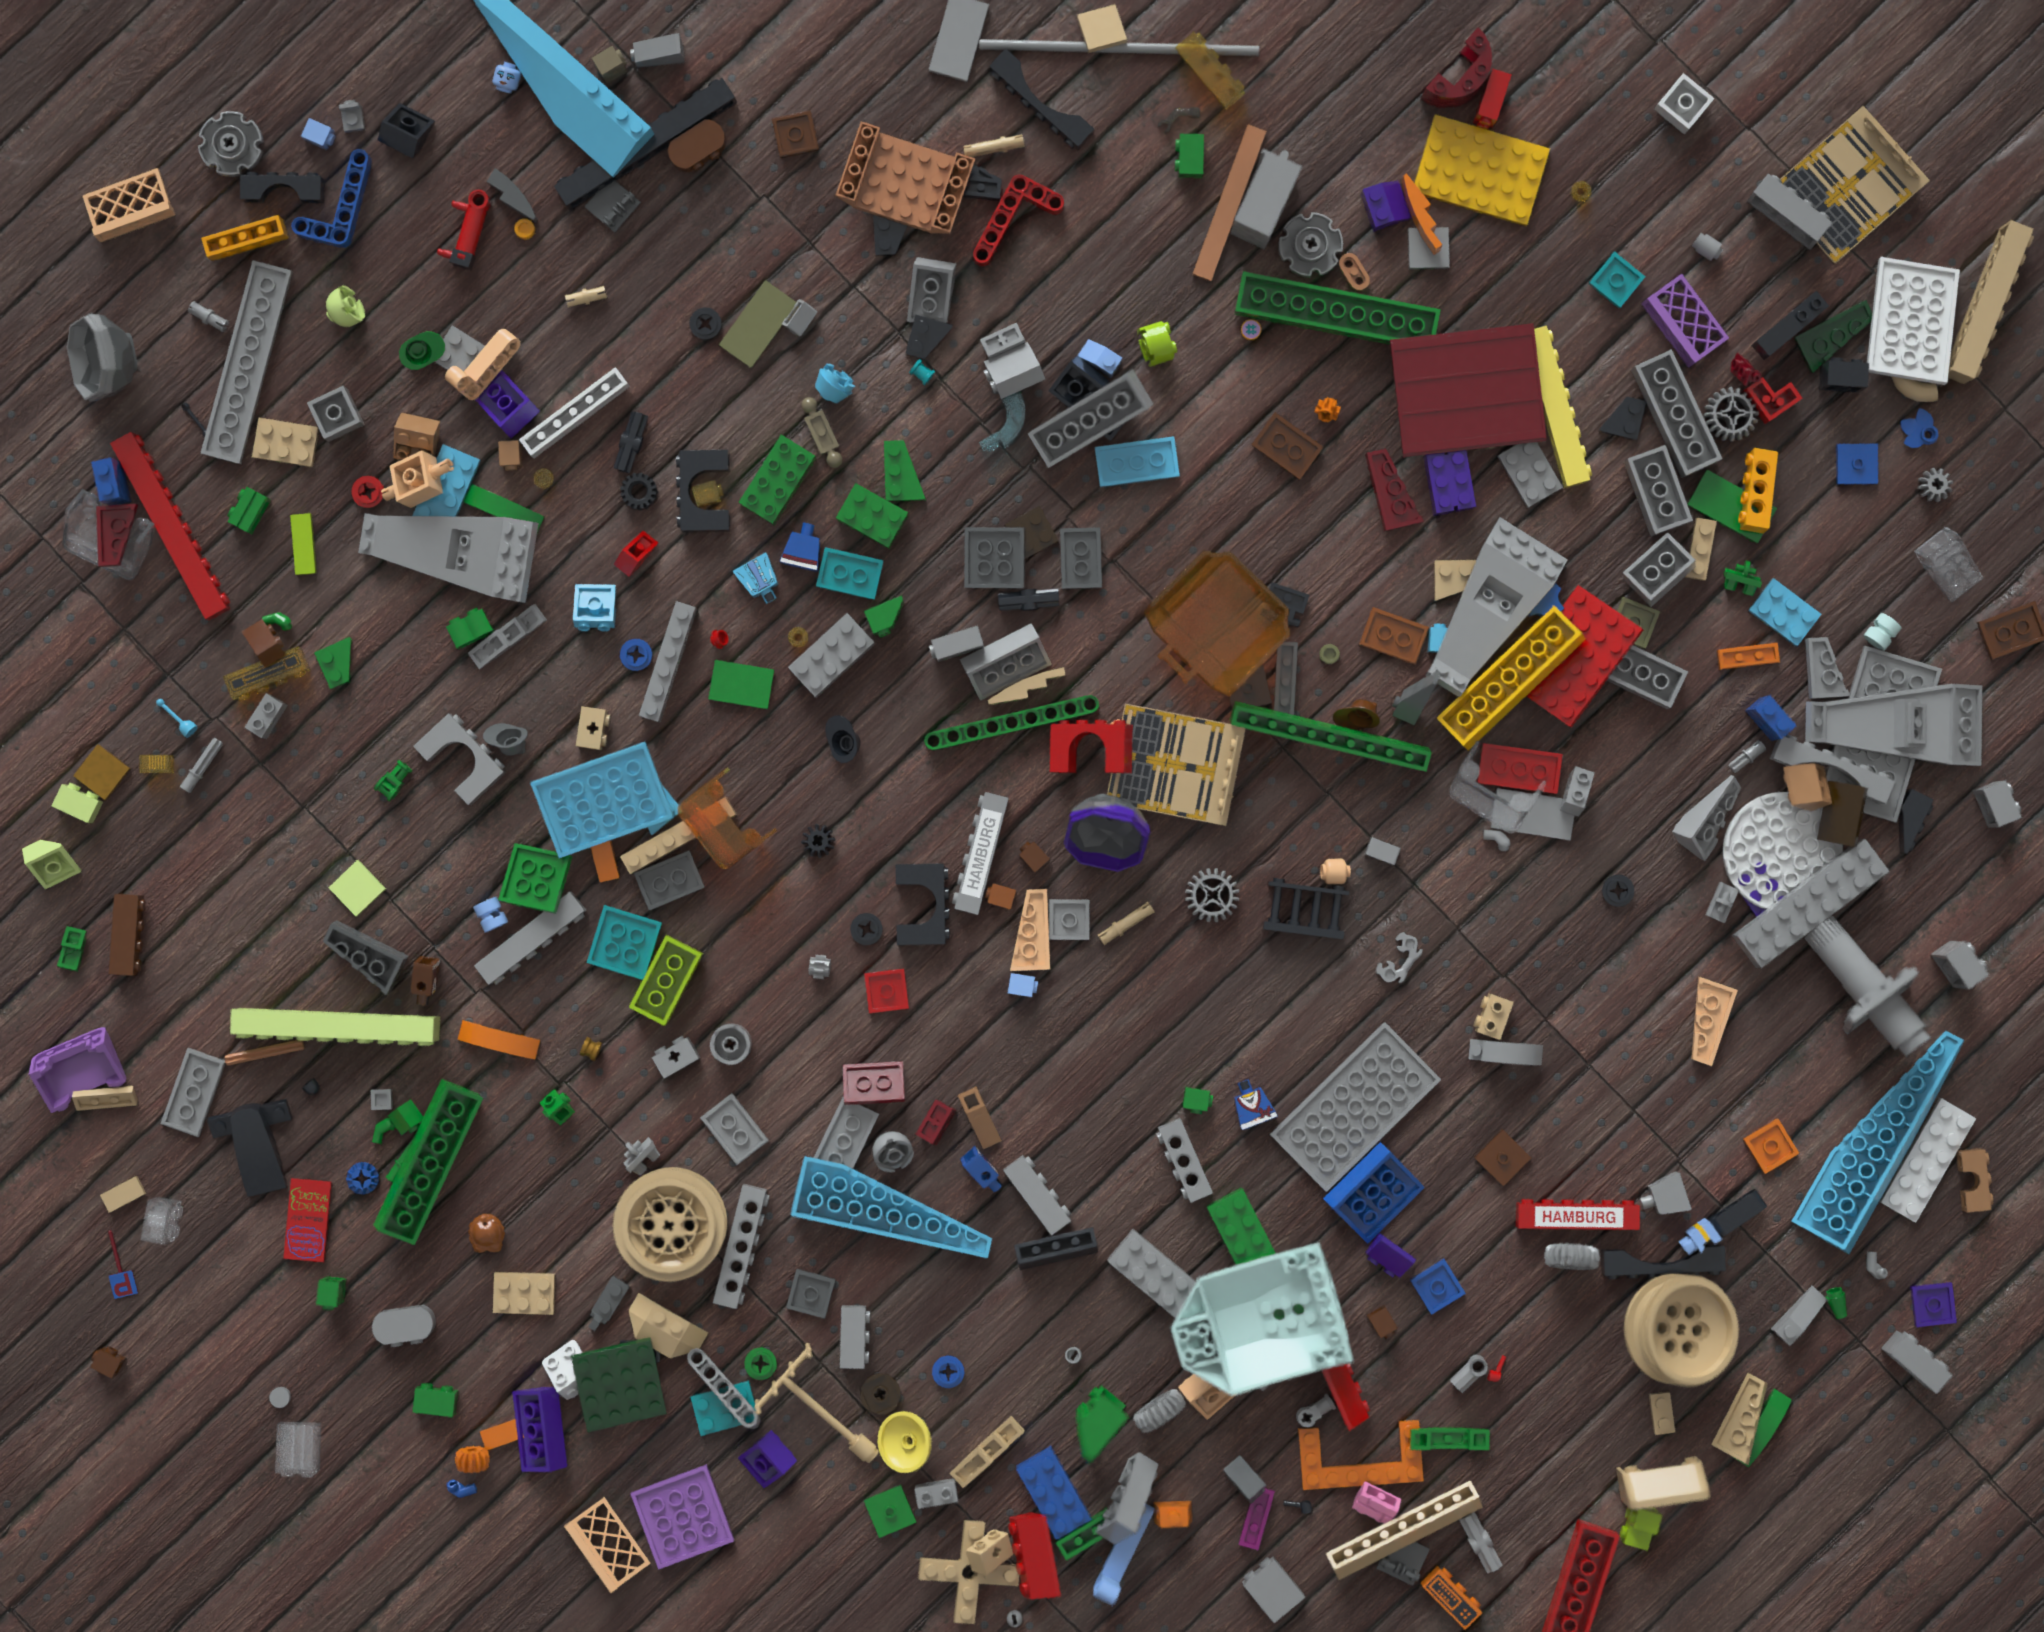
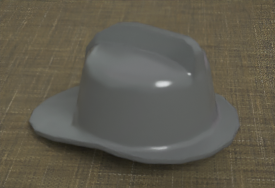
[483,723,528,756]

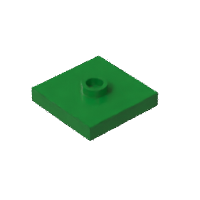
[864,1484,917,1538]

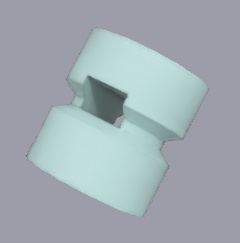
[1863,613,1902,651]

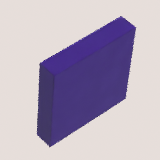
[1910,1282,1957,1327]

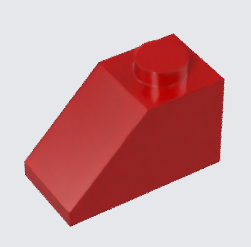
[614,531,658,577]

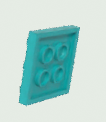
[586,905,662,980]

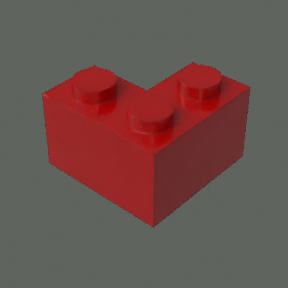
[1742,377,1803,424]

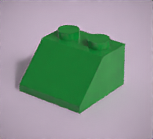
[864,596,904,638]

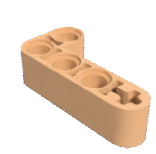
[445,329,520,400]

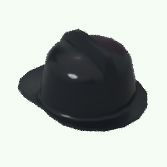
[825,715,861,763]

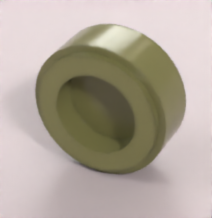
[1319,644,1340,664]

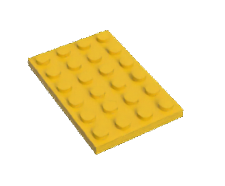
[1414,115,1550,226]

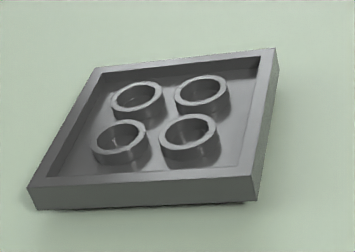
[964,527,1025,588]

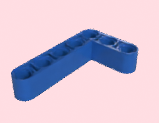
[291,149,372,248]

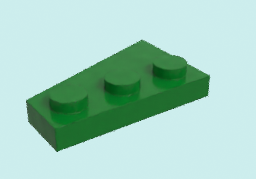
[884,440,926,502]

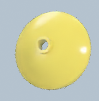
[878,1411,931,1473]

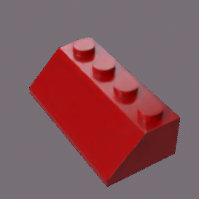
[1321,1363,1370,1430]
[1008,1512,1061,1599]

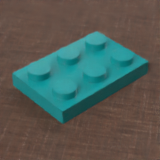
[816,547,884,600]
[690,1380,756,1436]

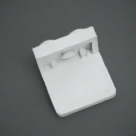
[542,1340,583,1400]

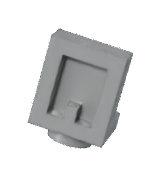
[339,100,365,133]

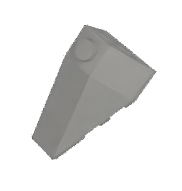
[1672,775,1741,861]

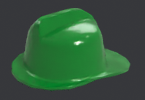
[399,331,445,370]

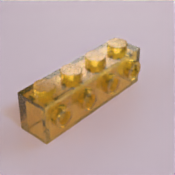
[1175,31,1245,110]

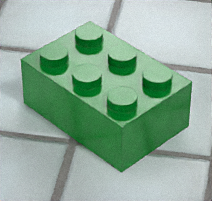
[836,483,909,549]

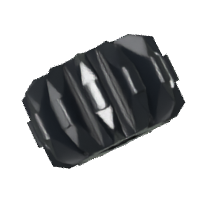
[801,824,836,858]

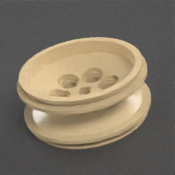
[1624,1274,1738,1386]

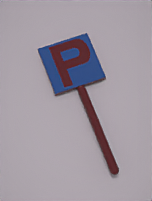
[108,1230,138,1299]

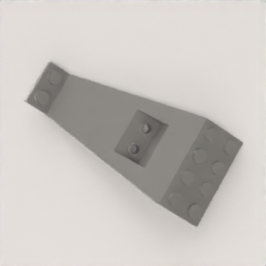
[1426,517,1568,697]

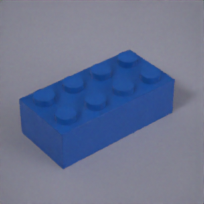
[1016,1446,1091,1540]

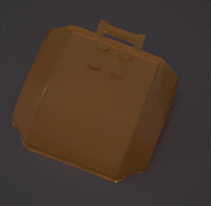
[1144,551,1290,697]

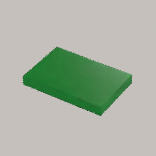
[708,660,775,709]

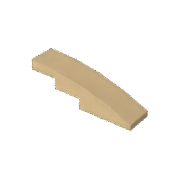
[988,667,1065,705]
[950,1416,1025,1488]

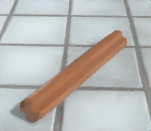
[225,1040,304,1066]

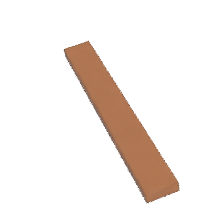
[1192,125,1266,282]

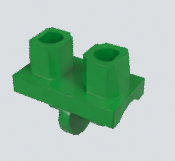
[1724,561,1762,596]

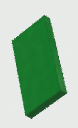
[1687,470,1777,544]

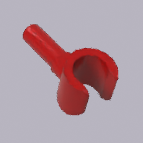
[1488,1355,1507,1382]

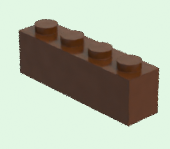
[109,894,146,976]

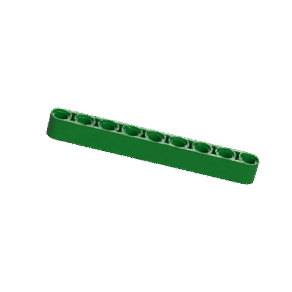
[924,695,1099,751]

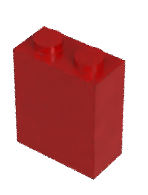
[1473,68,1512,130]

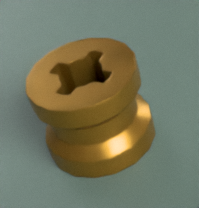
[579,1037,602,1061]

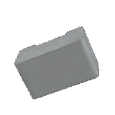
[782,299,817,337]
[1365,837,1401,865]

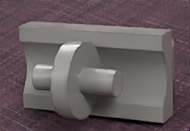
[1705,882,1739,923]
[623,1137,660,1176]

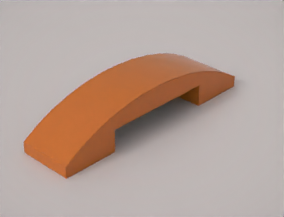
[457,1020,541,1059]

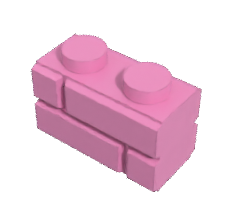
[1352,1481,1401,1524]

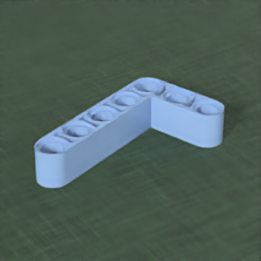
[1093,1504,1155,1605]

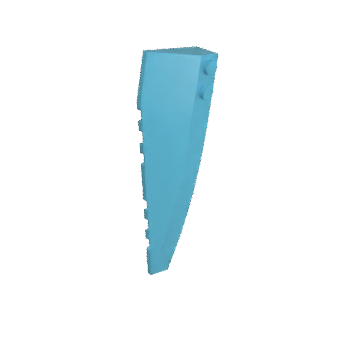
[790,1156,992,1258]

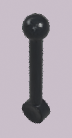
[181,402,207,437]

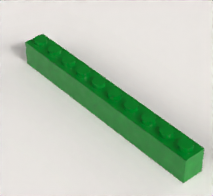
[1230,701,1432,772]

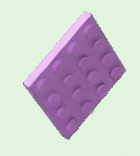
[630,1464,735,1569]

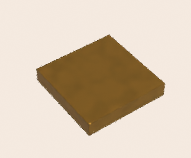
[73,744,131,800]

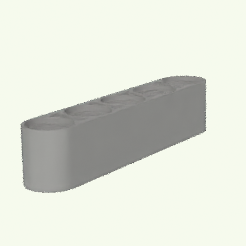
[687,1349,760,1429]

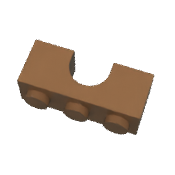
[1956,1148,1993,1212]

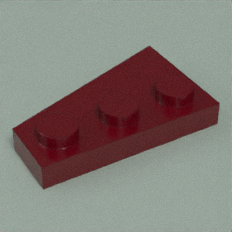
[96,504,138,567]

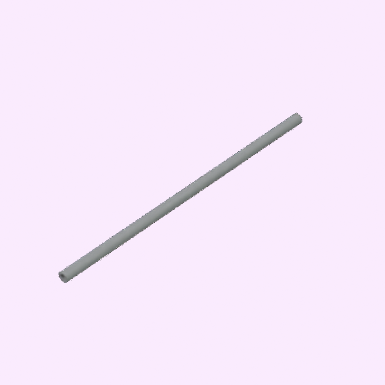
[979,39,1259,56]

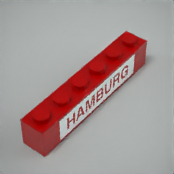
[1516,1199,1640,1230]

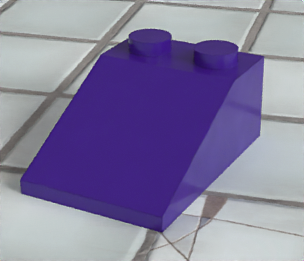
[475,369,540,438]

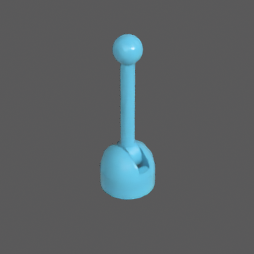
[156,699,198,738]

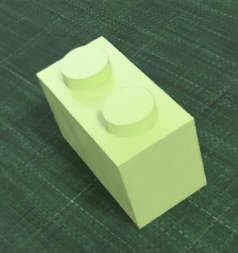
[52,783,103,823]

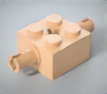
[381,451,454,508]

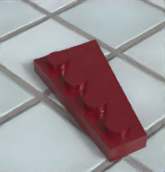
[1365,448,1424,532]

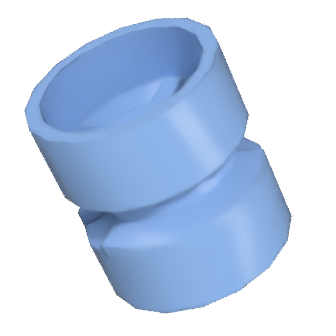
[473,897,508,933]

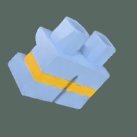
[1678,1218,1722,1254]

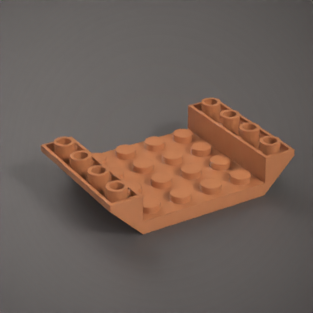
[836,121,975,234]

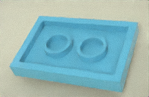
[1748,578,1821,646]

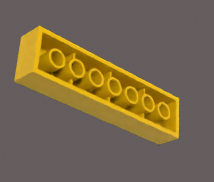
[1437,606,1586,751]

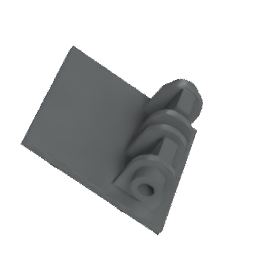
[585,181,641,232]
[1377,1542,1430,1586]

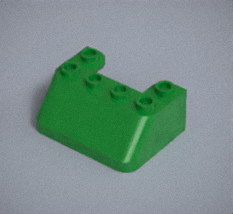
[1075,1385,1128,1463]

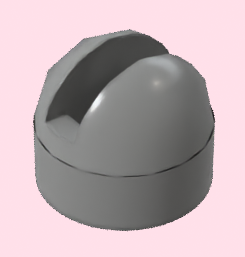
[1065,1347,1082,1363]
[1007,1610,1023,1627]

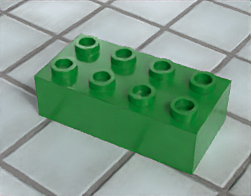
[739,435,817,526]

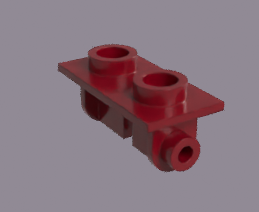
[1730,352,1761,386]

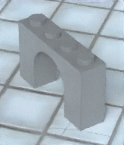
[413,713,506,805]

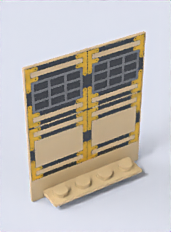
[1780,106,1930,263]
[1107,704,1245,826]

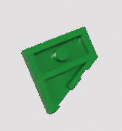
[314,637,352,689]

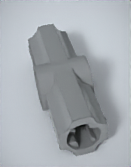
[1459,1512,1503,1573]

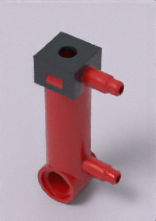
[437,189,491,271]

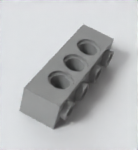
[1156,1118,1213,1202]

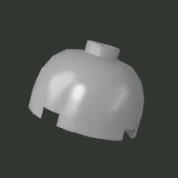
[872,1131,914,1172]

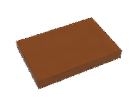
[1359,607,1429,665]

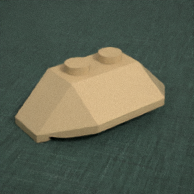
[628,1293,708,1358]

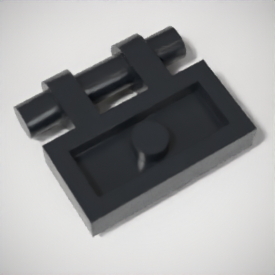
[1260,582,1310,627]

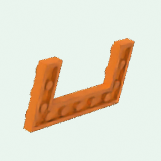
[1298,1420,1424,1490]

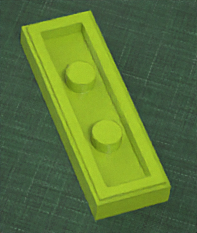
[290,513,317,575]

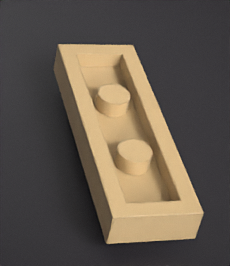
[1685,518,1717,581]
[72,1086,138,1111]

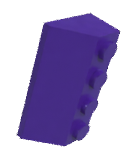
[512,1387,567,1472]

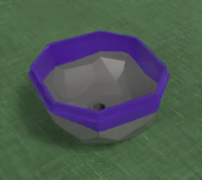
[1063,794,1150,872]

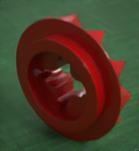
[352,476,384,508]

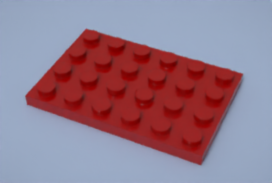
[1526,585,1644,728]

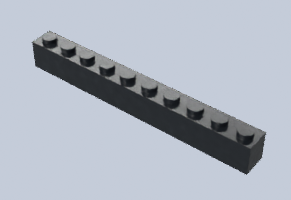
[554,78,737,211]

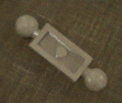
[801,397,843,468]

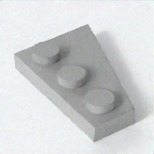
[1805,637,1850,699]

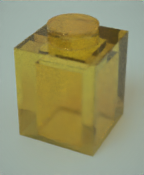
[692,480,724,508]

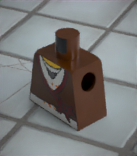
[411,956,440,1005]

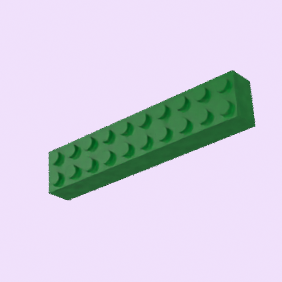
[1234,271,1441,345]

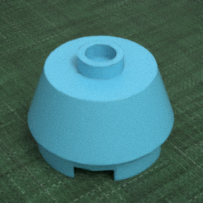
[815,364,855,403]

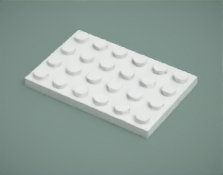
[1867,257,1960,385]

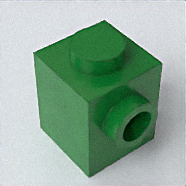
[1182,1087,1213,1114]
[388,1100,423,1135]

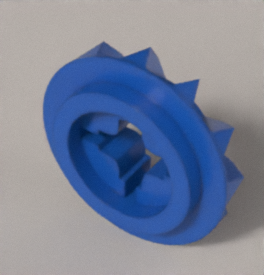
[620,639,652,671]
[346,1162,379,1195]
[932,1355,964,1388]

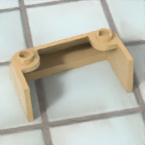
[1616,1456,1710,1509]

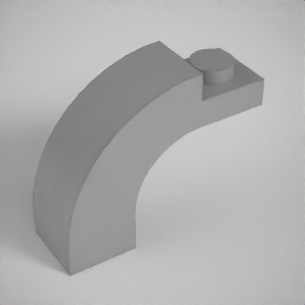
[1469,1039,1543,1065]

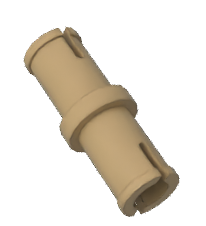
[565,286,607,308]

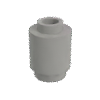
[1692,233,1723,261]

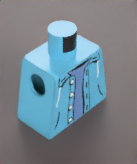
[733,553,778,604]

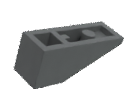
[1392,671,1441,725]

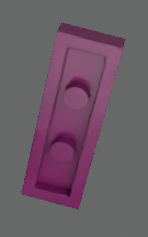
[1238,1488,1274,1550]

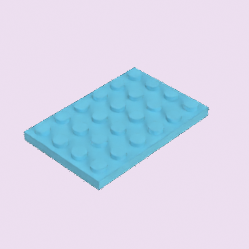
[531,742,674,858]

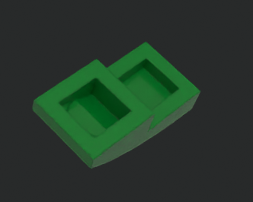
[57,926,87,972]

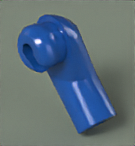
[447,1480,477,1498]

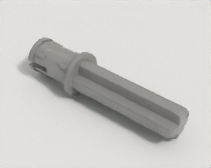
[180,738,223,793]

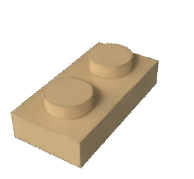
[1649,1391,1675,1435]

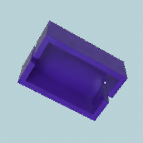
[1424,450,1476,516]

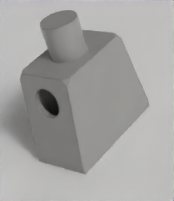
[1640,1172,1692,1214]

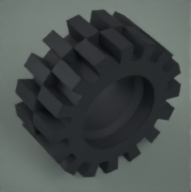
[620,473,658,510]

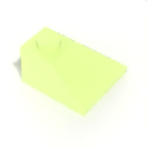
[22,840,81,889]

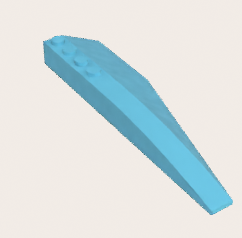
[474,0,654,178]

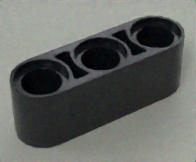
[1708,1189,1767,1237]

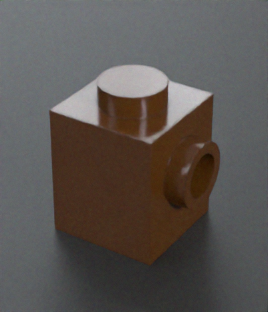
[90,1346,126,1379]

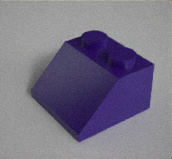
[1361,180,1411,231]
[1365,1233,1416,1278]
[738,1430,798,1488]

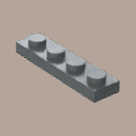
[1273,641,1298,715]

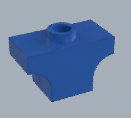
[1528,584,1564,617]

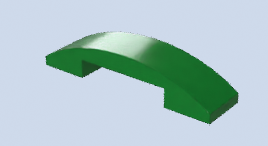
[463,484,544,533]
[1731,1388,1792,1467]
[1410,1427,1490,1450]

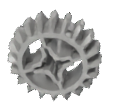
[1704,387,1759,442]
[1185,868,1239,922]
[1544,1244,1600,1270]
[1133,1389,1186,1432]

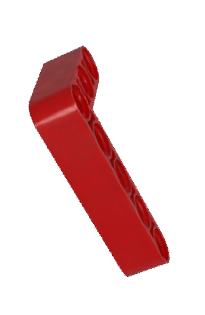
[973,174,1064,267]

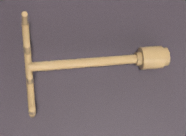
[754,1343,879,1463]

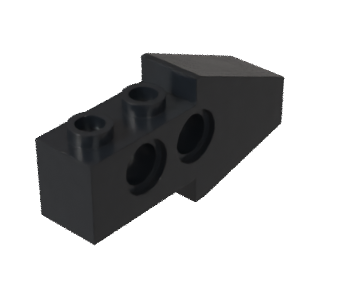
[1751,291,1829,360]

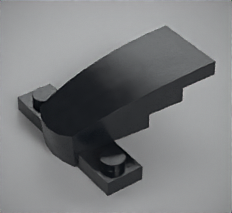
[207,1099,292,1197]

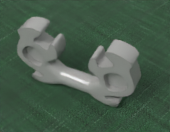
[1376,932,1423,983]

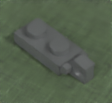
[588,1275,630,1331]

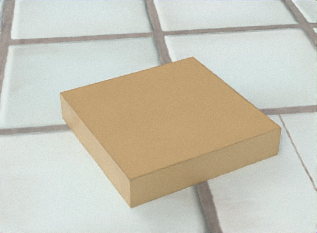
[1077,5,1127,53]

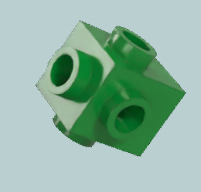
[540,1089,575,1126]

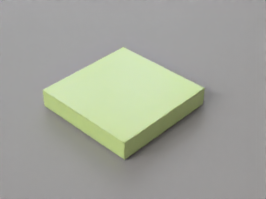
[328,860,386,917]

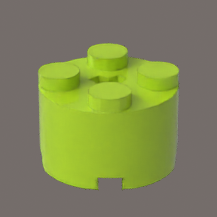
[1137,321,1177,367]

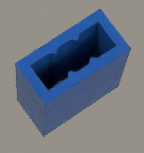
[91,458,131,505]
[1745,695,1797,741]

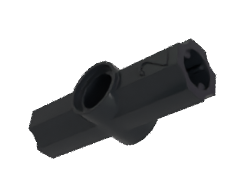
[613,411,649,474]
[998,589,1059,611]

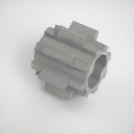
[809,955,831,979]

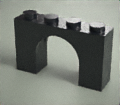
[676,450,730,533]
[895,864,949,945]

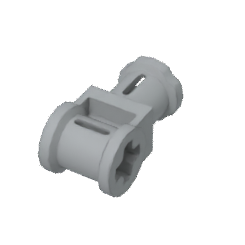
[1296,1393,1336,1427]

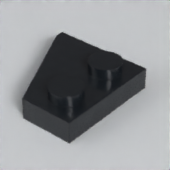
[963,165,1002,201]

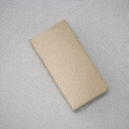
[100,1176,146,1213]

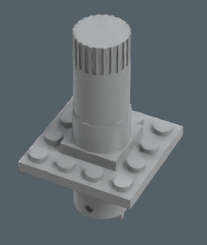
[1804,916,1930,1056]

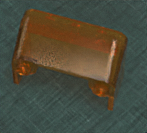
[678,767,777,869]

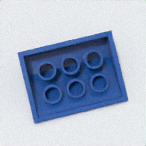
[1323,1142,1425,1244]

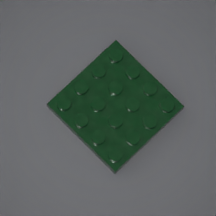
[571,1337,667,1433]

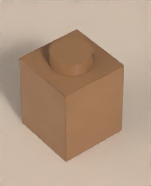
[498,440,523,471]

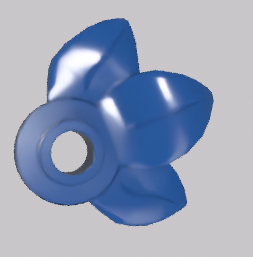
[1900,408,1938,448]

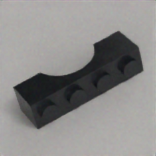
[240,172,324,204]

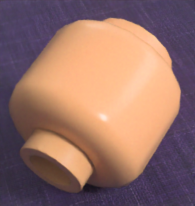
[1320,859,1351,885]

